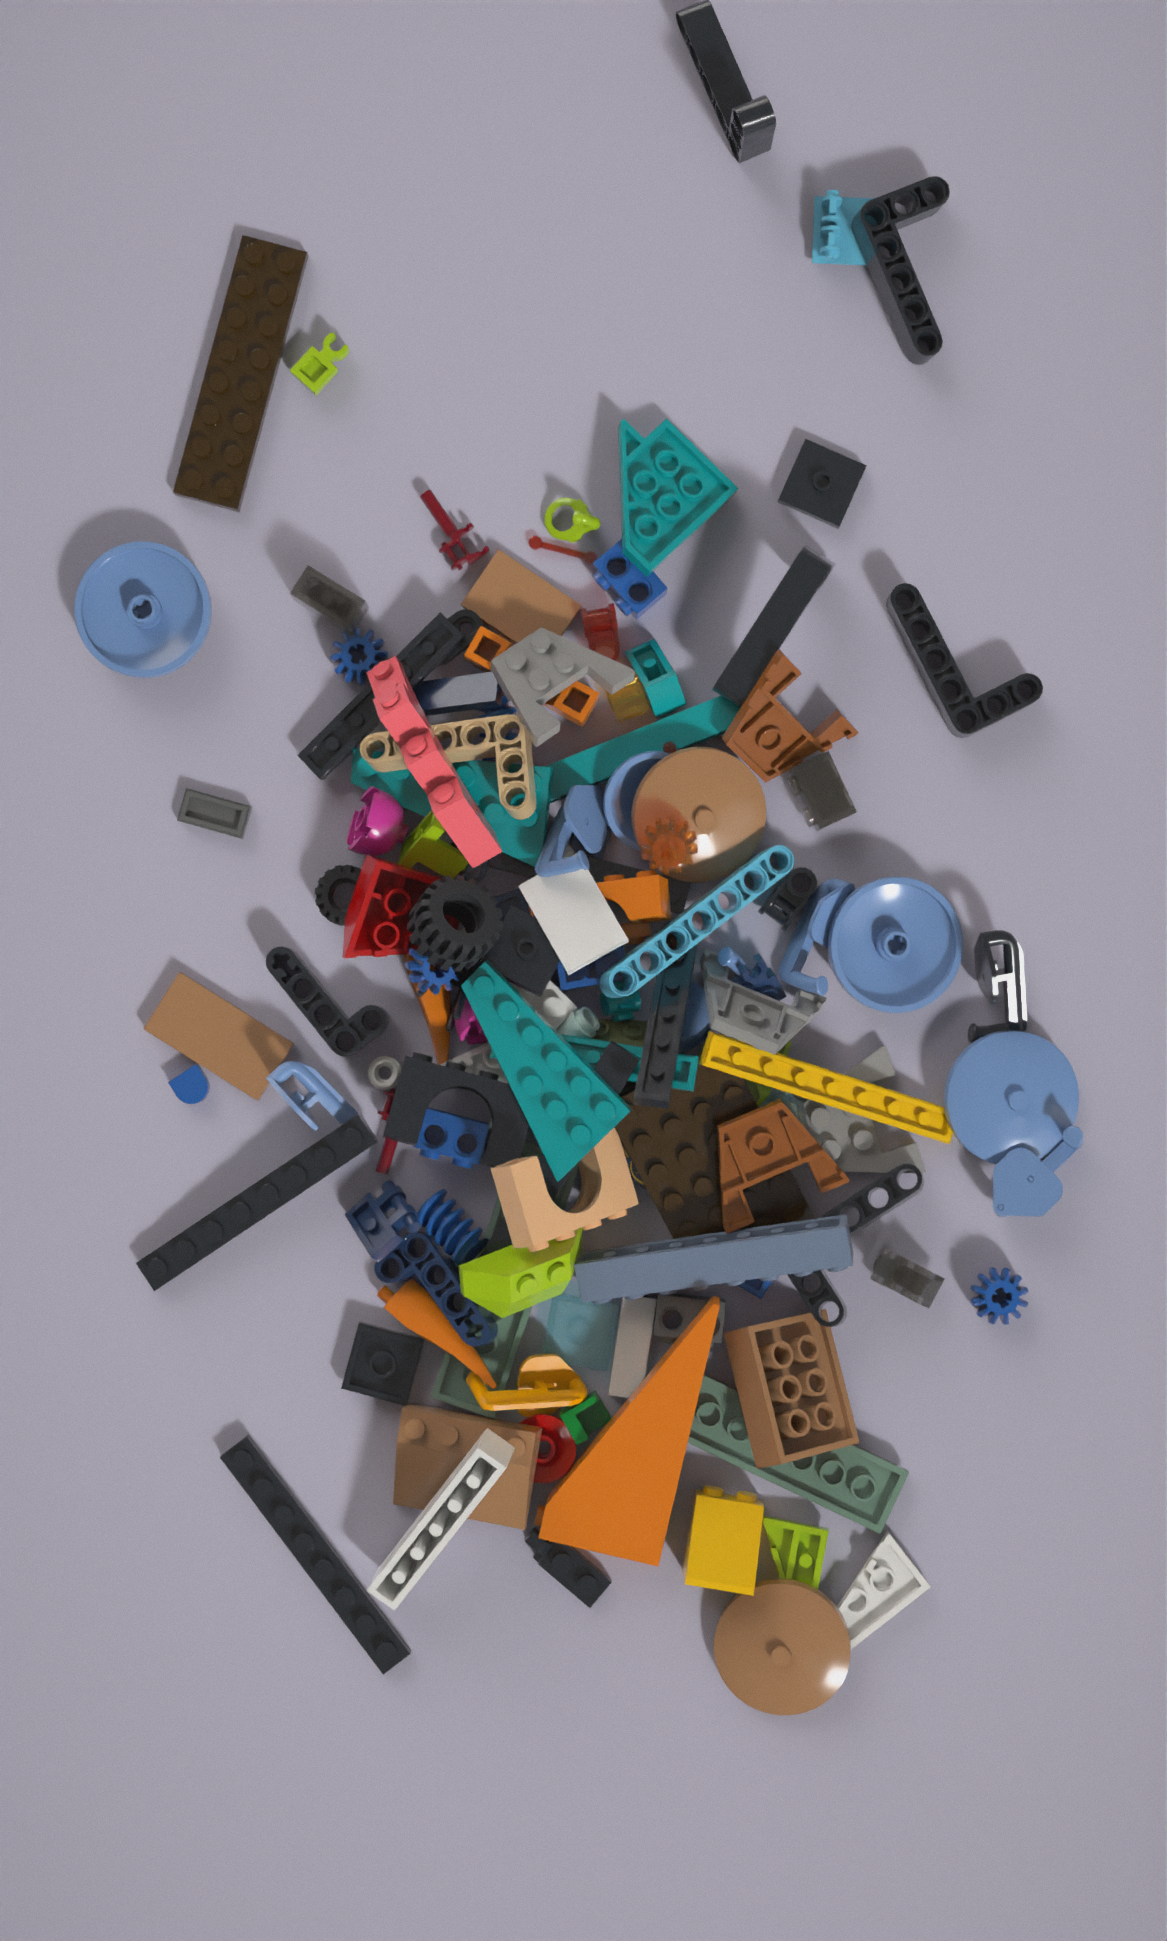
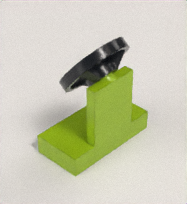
[398,810,487,883]

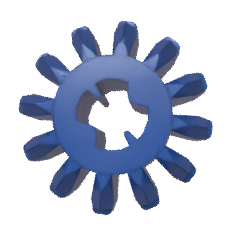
[330,627,389,686]
[405,948,461,994]
[970,1267,1028,1325]

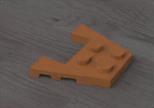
[722,649,859,783]
[717,1099,850,1234]

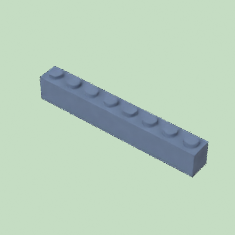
[574,1214,854,1304]

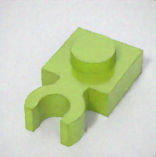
[290,332,350,396]

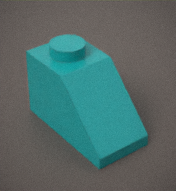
[624,638,687,718]

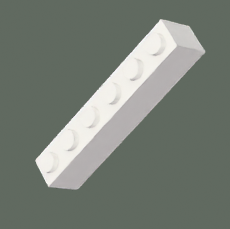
[367,1428,515,1611]

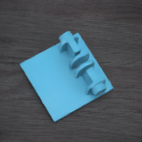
[812,190,880,266]

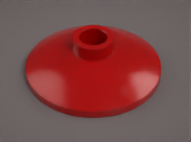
[520,1414,576,1483]

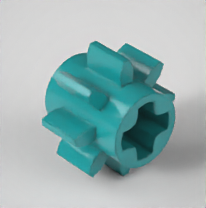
[600,980,641,1022]

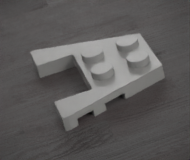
[490,627,635,747]
[700,948,827,1055]
[798,1046,926,1173]

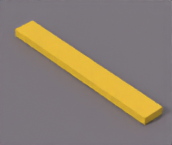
[699,1031,953,1144]

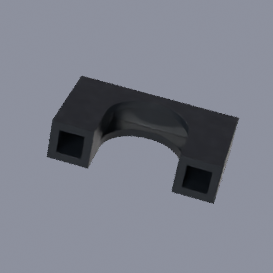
[383,1052,529,1167]

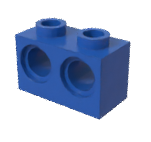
[592,539,668,620]
[557,945,625,991]
[413,1107,490,1169]

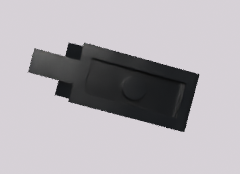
[525,1527,612,1608]

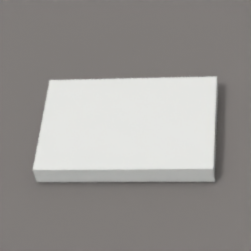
[518,853,629,975]

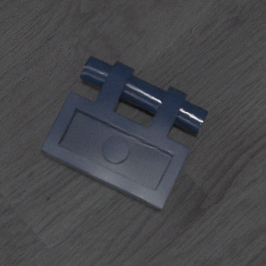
[344,1180,421,1263]

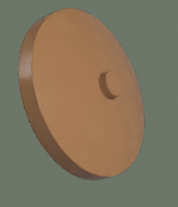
[631,747,766,883]
[714,1579,851,1715]

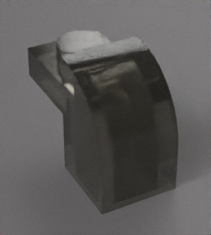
[870,1248,945,1308]

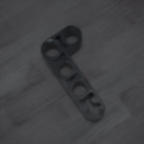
[266,946,389,1056]

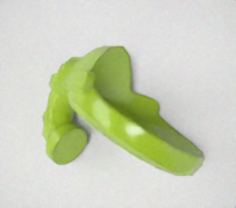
[544,497,601,543]

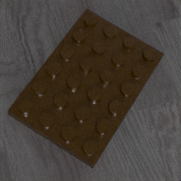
[615,1052,815,1239]

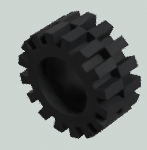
[315,864,361,926]

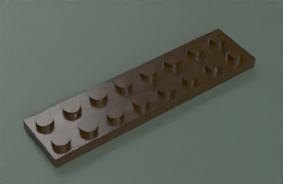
[173,235,309,512]

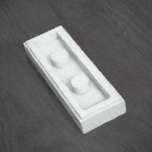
[608,1296,657,1398]

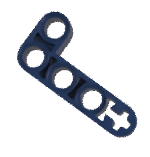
[374,1232,498,1346]

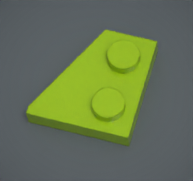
[763,1515,829,1589]

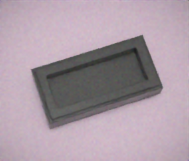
[177,788,252,839]

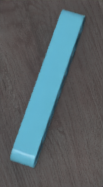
[600,845,794,998]

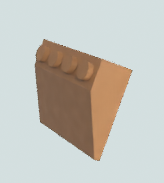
[723,1309,860,1469]
[393,1403,542,1530]

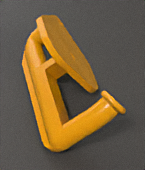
[466,1353,588,1417]

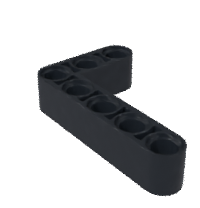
[676,0,776,163]
[852,176,950,365]
[712,546,835,708]
[886,583,1043,738]
[788,1164,924,1327]

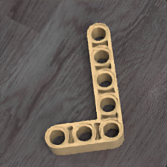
[360,714,536,820]

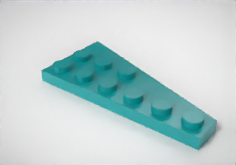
[350,749,553,867]
[461,960,632,1182]

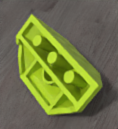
[459,1227,583,1318]

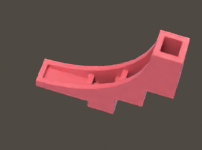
[366,655,502,868]

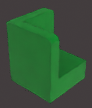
[560,1390,611,1445]

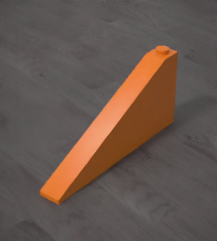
[534,1296,720,1567]

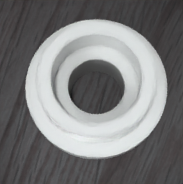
[368,1056,402,1090]

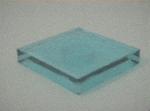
[542,1293,620,1372]

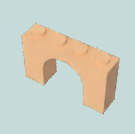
[490,1127,639,1252]

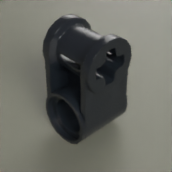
[758,867,817,932]

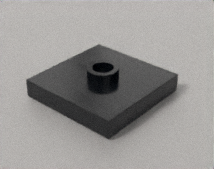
[777,438,867,529]
[480,905,560,998]
[341,1321,425,1406]

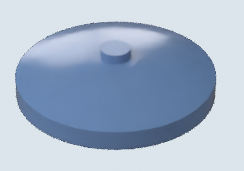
[74,541,212,678]
[828,877,963,1013]
[944,1030,1079,1164]

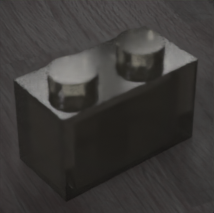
[290,565,369,636]
[787,751,857,832]

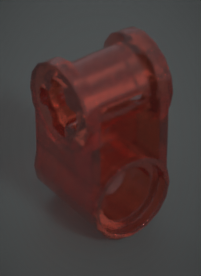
[580,603,620,662]

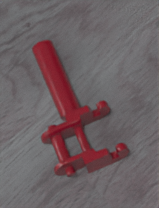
[420,490,490,571]
[375,1089,398,1175]

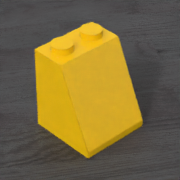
[682,1485,764,1596]

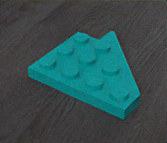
[618,418,739,577]

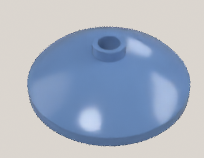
[603,751,671,851]

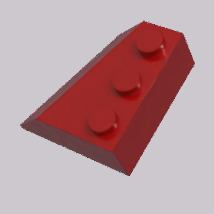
[342,854,460,958]

